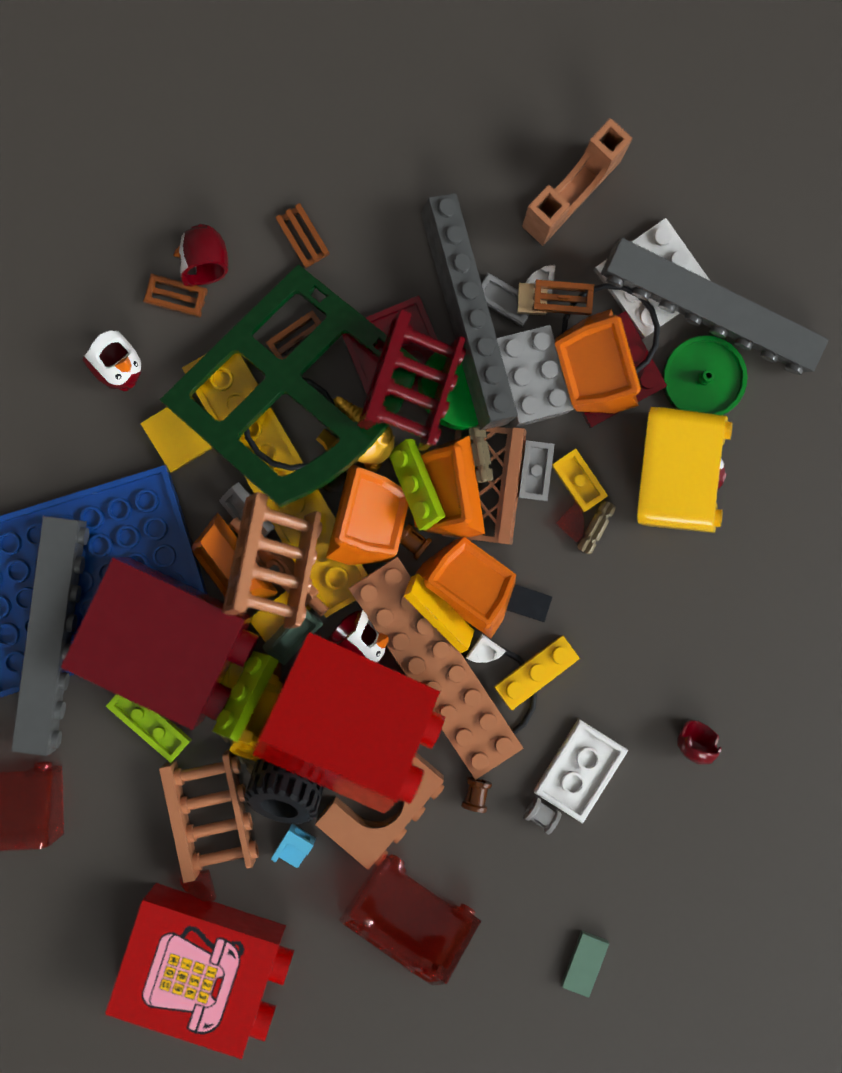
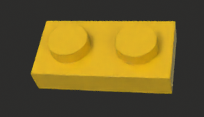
[552,449,608,512]

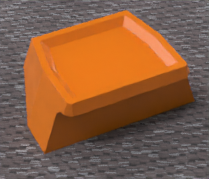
[554,309,641,413]
[414,435,485,538]
[326,464,409,565]
[191,512,278,599]
[415,537,516,639]

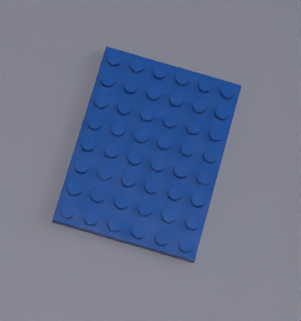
[0,465,207,697]

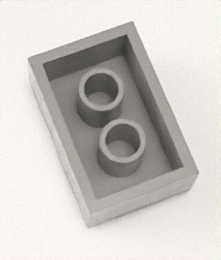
[497,325,574,428]

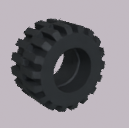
[244,759,324,824]

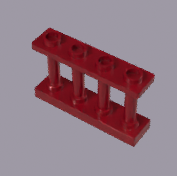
[357,309,466,451]

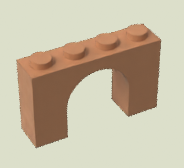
[522,118,633,246]
[315,752,445,870]

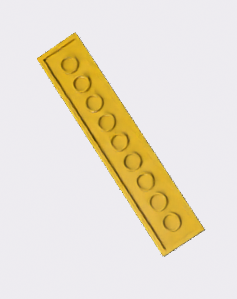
[182,353,368,617]

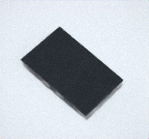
[506,584,553,622]

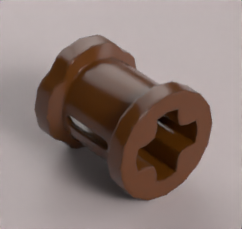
[400,523,432,560]
[461,777,492,813]

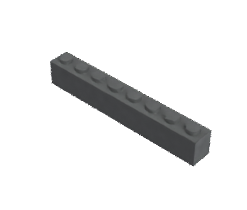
[421,193,518,431]
[600,237,829,375]
[11,516,89,756]

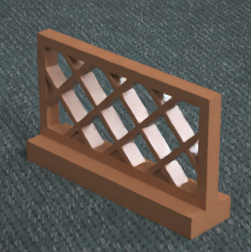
[442,425,527,545]

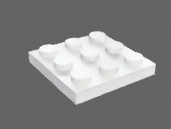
[594,218,710,339]

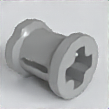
[523,796,562,835]

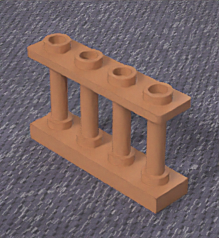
[222,492,322,629]
[159,750,259,883]

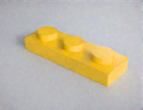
[493,635,580,711]

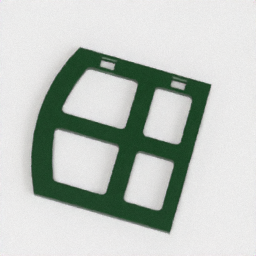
[160,264,419,507]

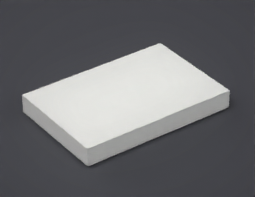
[533,718,628,823]

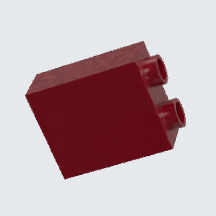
[60,557,259,730]

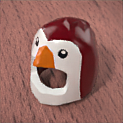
[173,224,229,287]
[83,331,141,391]
[329,610,388,663]

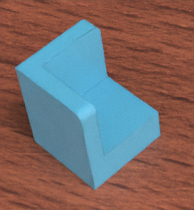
[271,824,316,868]

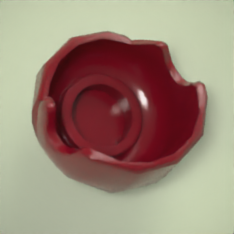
[677,720,722,764]

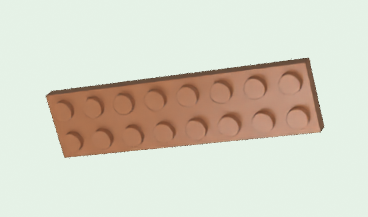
[349,556,524,780]

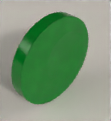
[662,336,748,415]
[418,352,479,430]

